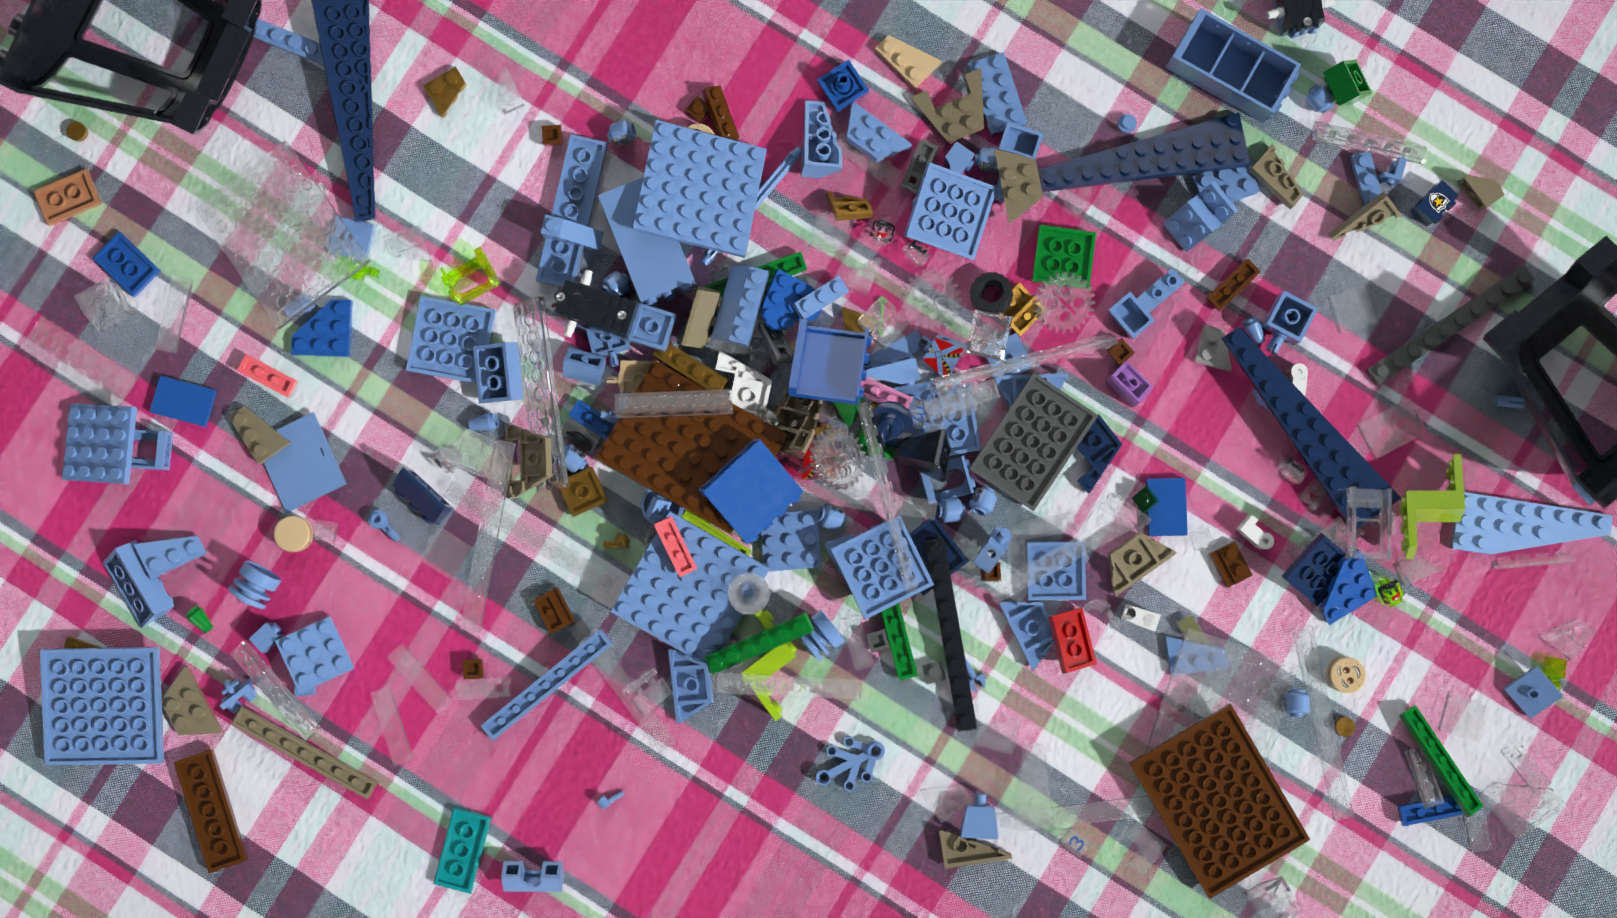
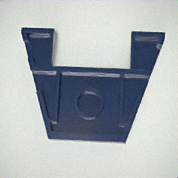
[1077,414,1122,494]

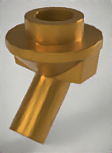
[603,532,631,549]

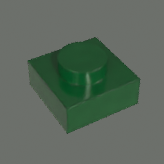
[1132,486,1160,513]

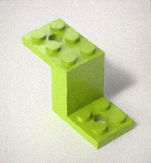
[1399,454,1465,559]
[741,609,797,721]

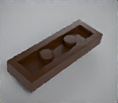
[702,85,739,141]
[1205,258,1261,312]

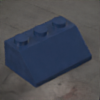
[392,467,453,525]

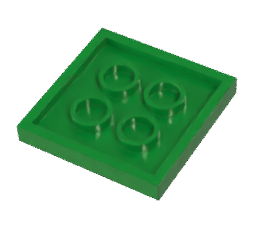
[1032,225,1096,290]

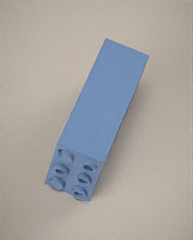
[1165,8,1301,124]
[598,178,697,307]

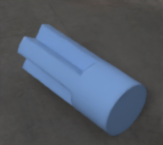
[1494,395,1525,408]

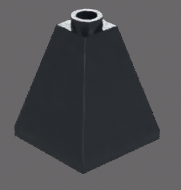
[895,429,952,482]

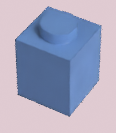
[249,622,285,653]

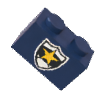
[1410,180,1459,226]

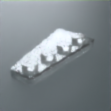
[1015,741,1054,826]

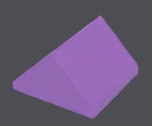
[1106,361,1153,408]

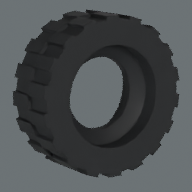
[970,272,1013,317]

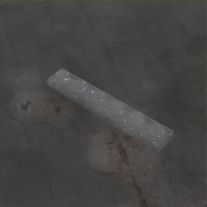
[1312,121,1427,165]
[230,641,321,741]

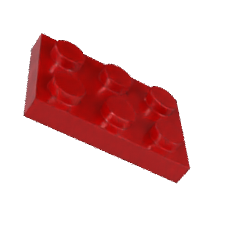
[1048,608,1097,674]

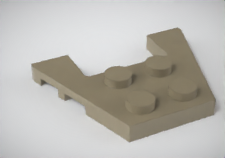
[912,68,984,143]
[505,424,552,499]

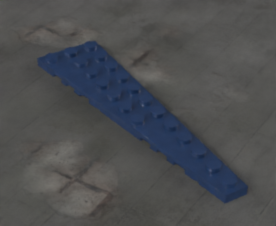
[311,0,375,222]
[1038,112,1250,192]
[1221,327,1401,531]

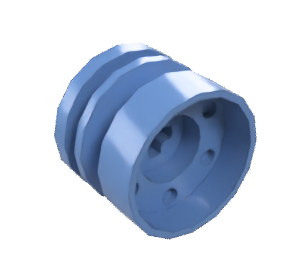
[228,560,282,609]
[799,610,845,661]

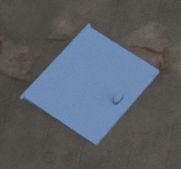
[264,412,347,515]

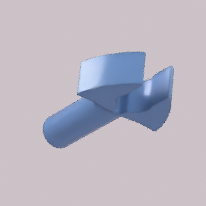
[965,657,985,692]

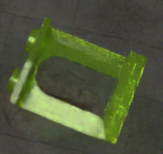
[440,247,501,306]

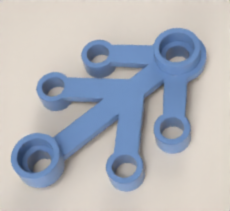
[816,736,885,792]

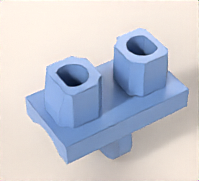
[220,678,258,714]

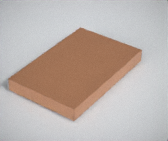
[33,168,102,226]

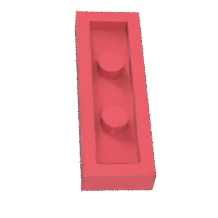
[237,354,298,398]
[654,515,697,577]

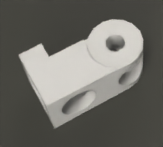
[1287,363,1308,396]
[1236,515,1274,549]
[1121,604,1161,631]

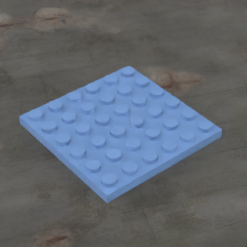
[632,120,767,258]
[610,510,770,662]
[40,647,164,765]

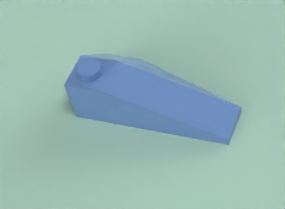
[801,100,842,178]

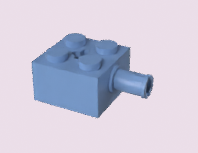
[1262,291,1318,355]

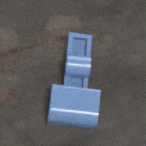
[994,122,1044,202]
[1107,268,1185,340]

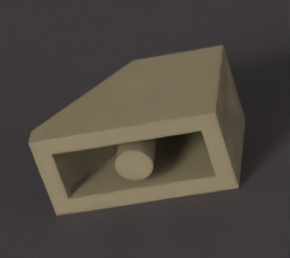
[1457,175,1505,212]

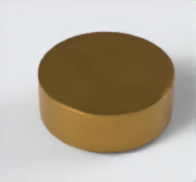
[66,122,88,142]
[1334,717,1355,737]

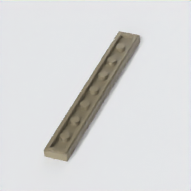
[231,706,378,800]

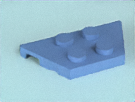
[845,102,912,162]
[993,373,1068,408]
[999,602,1054,670]
[668,648,714,724]

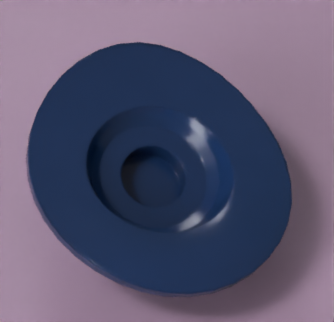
[868,401,913,447]

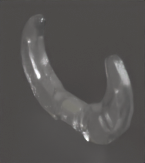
[1083,600,1120,641]

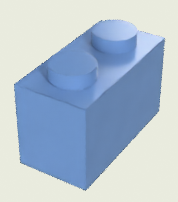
[562,347,606,386]

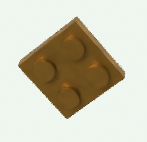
[557,467,609,517]

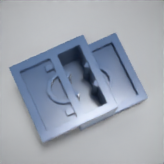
[1163,181,1238,253]

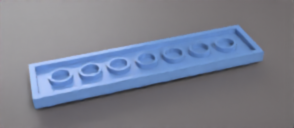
[536,134,608,287]

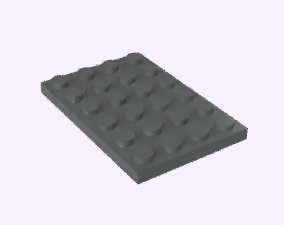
[969,372,1098,511]

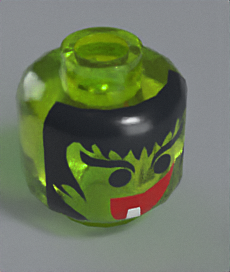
[1376,577,1405,607]

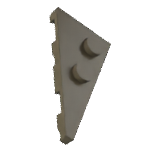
[1328,191,1401,240]
[939,829,1012,869]

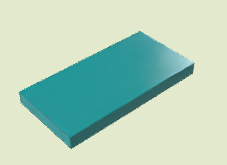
[433,807,492,894]

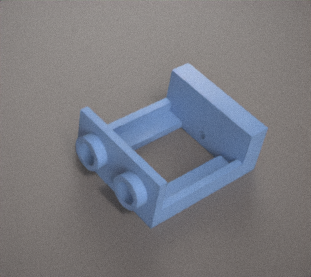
[131,430,173,471]
[919,455,976,505]

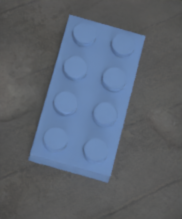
[967,52,1027,136]

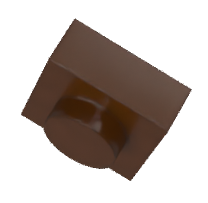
[685,96,709,123]
[542,125,563,146]
[1107,338,1134,366]
[980,562,1001,582]
[462,658,485,680]

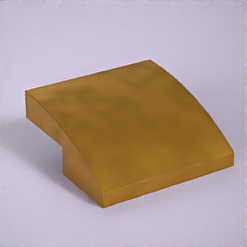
[998,282,1047,336]

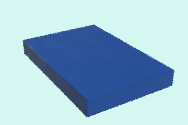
[92,231,161,298]
[150,376,217,427]
[1146,478,1188,536]

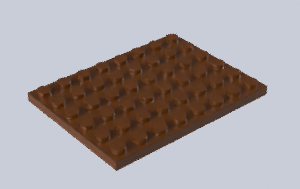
[595,360,788,535]
[1129,703,1311,899]

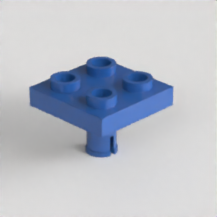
[817,59,869,113]

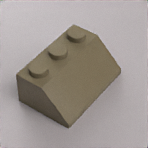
[681,285,723,348]

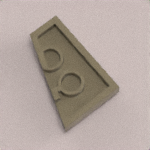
[1249,144,1304,209]
[229,406,292,464]

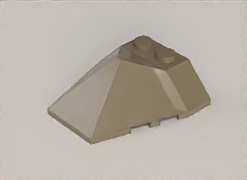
[762,388,823,459]

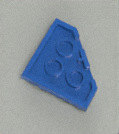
[291,299,353,357]
[1319,549,1379,625]

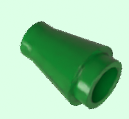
[185,605,214,634]

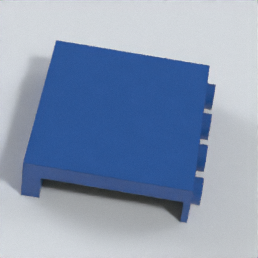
[788,319,872,405]
[698,439,804,544]

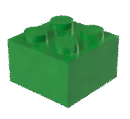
[1323,60,1373,106]

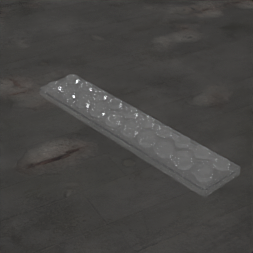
[513,296,569,492]

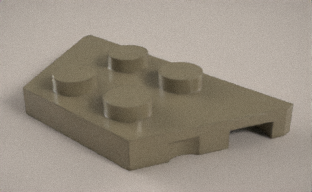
[994,150,1043,223]
[1108,532,1177,596]
[162,666,223,735]

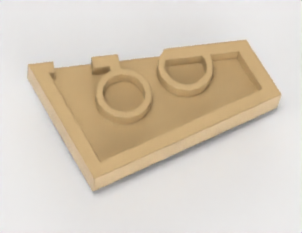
[875,35,942,89]

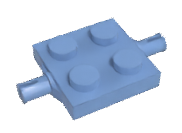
[586,330,631,367]

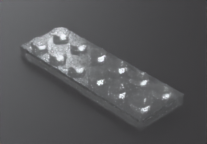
[20,316,139,406]

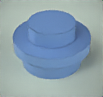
[1117,114,1137,133]

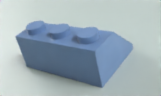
[473,342,524,404]

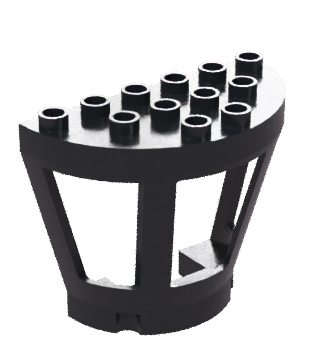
[0,0,263,135]
[1483,236,1617,509]

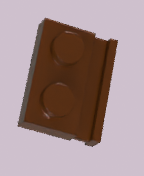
[1209,541,1253,588]
[533,587,576,634]

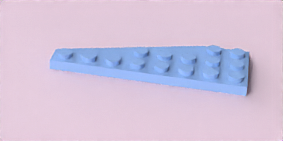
[1450,492,1613,554]

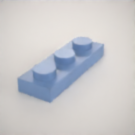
[1350,151,1381,207]
[792,275,849,319]

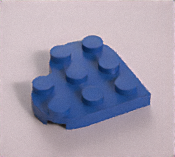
[760,269,821,331]

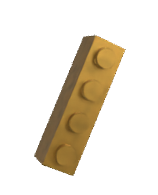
[653,343,729,396]

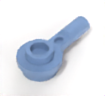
[368,510,401,543]

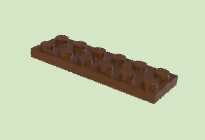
[174,749,248,873]

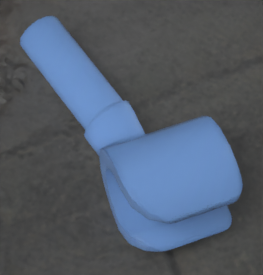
[597,791,625,809]

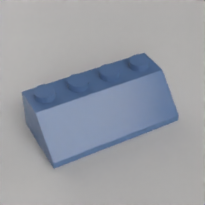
[711,265,769,348]
[103,540,174,629]

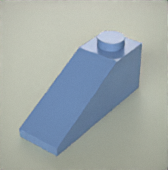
[541,215,604,250]
[864,355,920,386]

